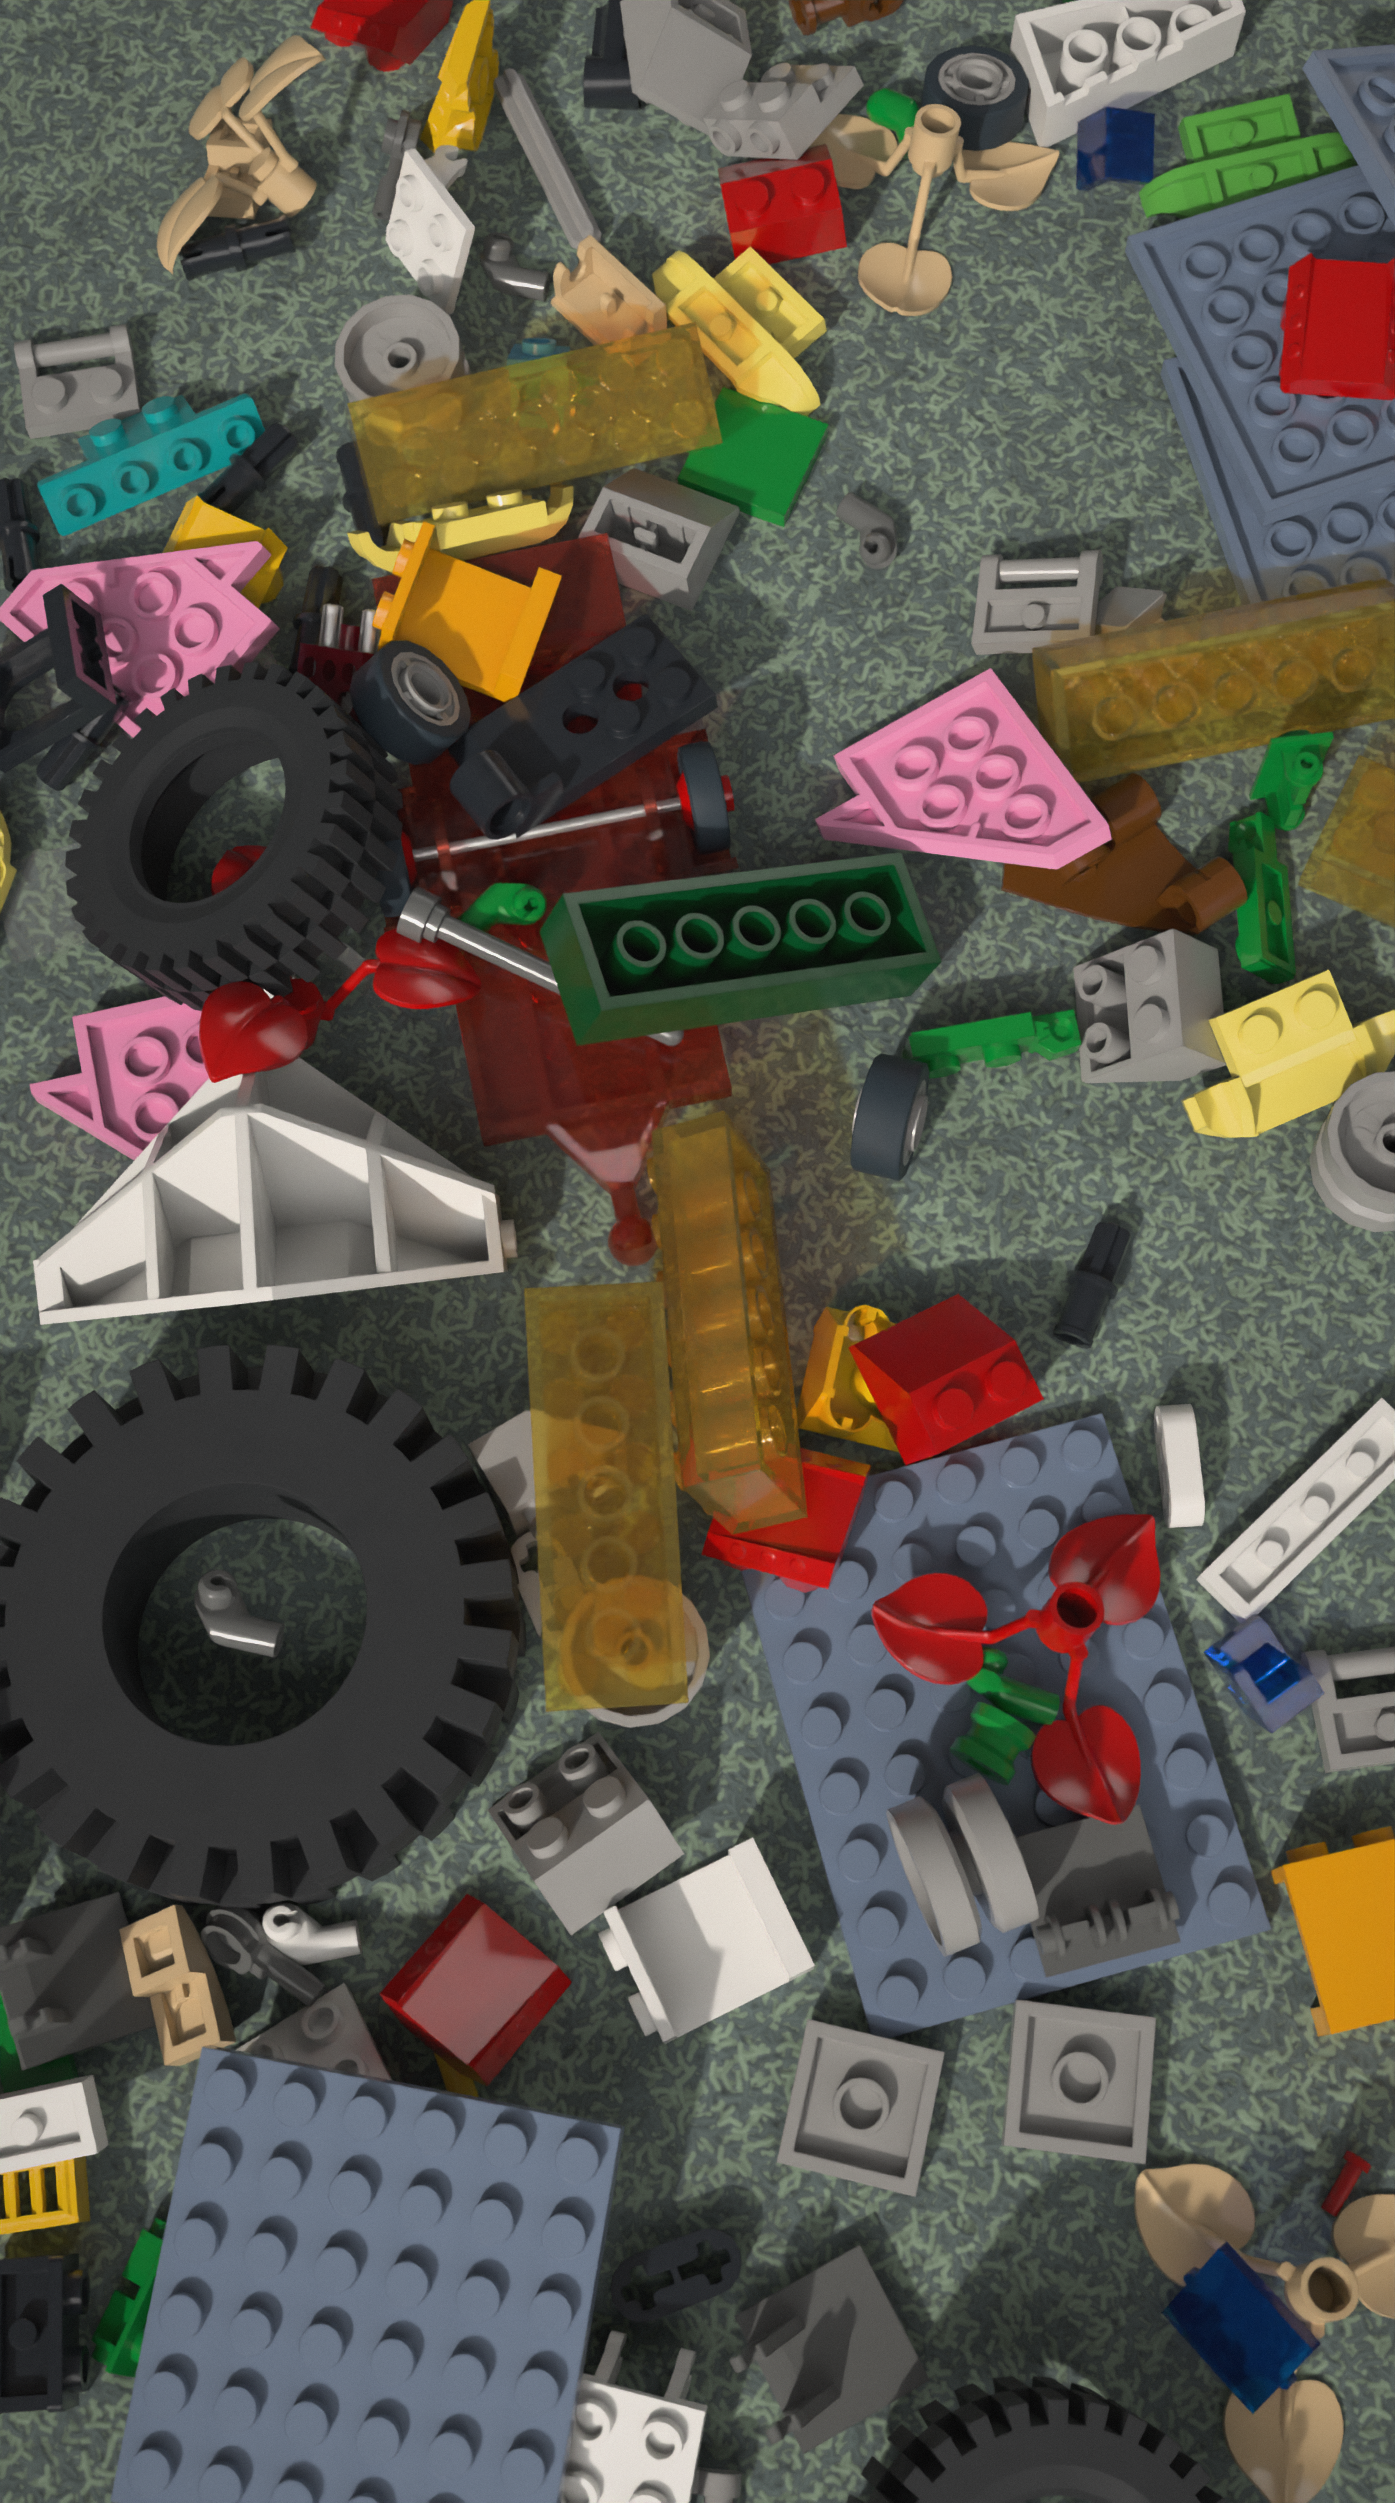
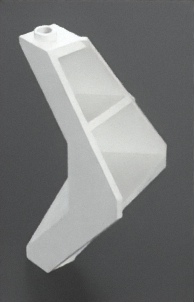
[33,1058,518,1325]

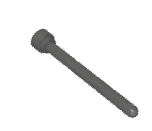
[396,887,684,1046]

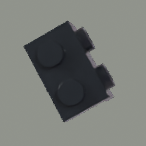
[0,2253,90,2414]

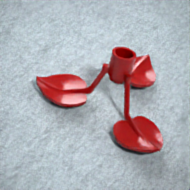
[199,845,482,1083]
[871,1514,1160,1825]

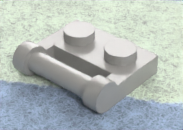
[14,324,142,439]
[972,550,1103,655]
[1301,1646,1395,1773]

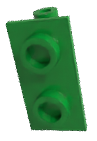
[1249,730,1333,831]
[91,2216,167,2378]

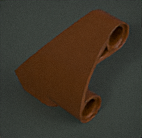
[1001,773,1247,935]

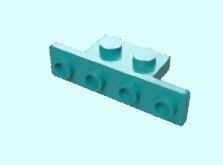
[37,393,265,536]

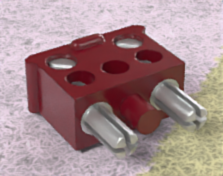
[297,604,382,725]

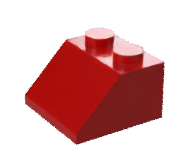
[718,144,847,265]
[848,1294,1044,1465]

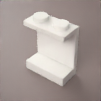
[598,1838,815,2044]

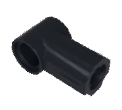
[583,0,641,111]

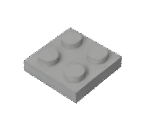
[1001,2000,1156,2164]
[776,2019,945,2197]

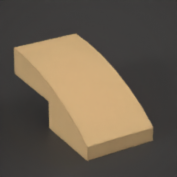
[204,117,273,220]
[119,1905,237,2066]

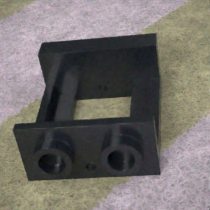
[0,583,117,773]

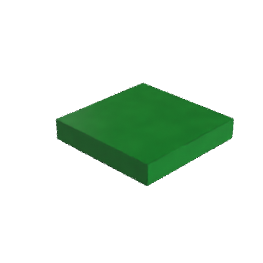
[678,387,829,527]

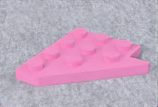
[0,541,280,738]
[815,668,1112,870]
[30,996,209,1160]

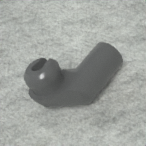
[479,232,551,302]
[836,492,898,569]
[194,1569,285,1658]

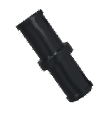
[178,215,296,281]

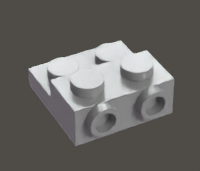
[703,63,864,160]

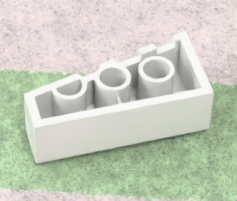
[1009,0,1246,148]

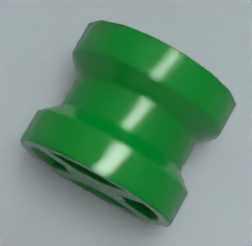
[949,1701,1036,1786]

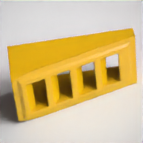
[0,2156,90,2235]

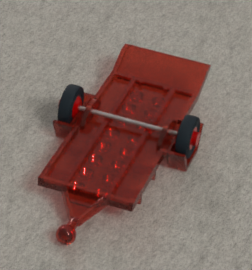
[371,533,738,1266]

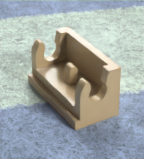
[551,235,668,375]

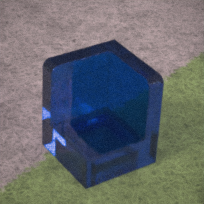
[1076,106,1155,191]
[1204,1615,1325,1734]

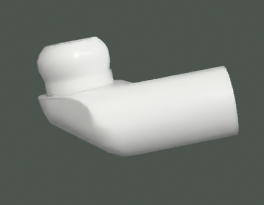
[262,1902,362,1965]

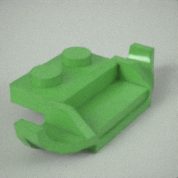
[1139,93,1358,219]

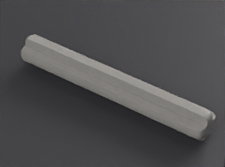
[493,68,601,249]

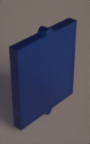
[1161,2241,1321,2414]

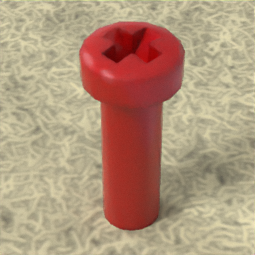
[1321,2150,1371,2217]

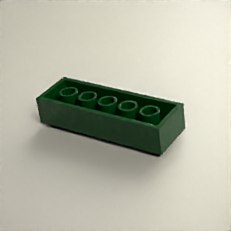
[539,852,942,1046]

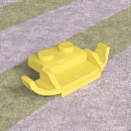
[652,247,827,416]
[347,485,573,573]
[1181,970,1395,1138]

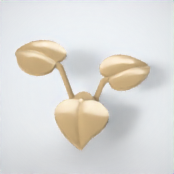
[157,35,326,274]
[808,104,1059,316]
[1134,2164,1395,2503]

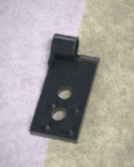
[448,613,718,840]

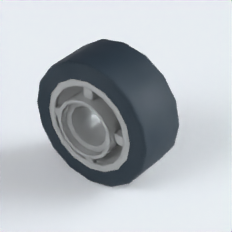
[921,45,1029,151]
[349,640,471,765]
[850,1053,929,1181]

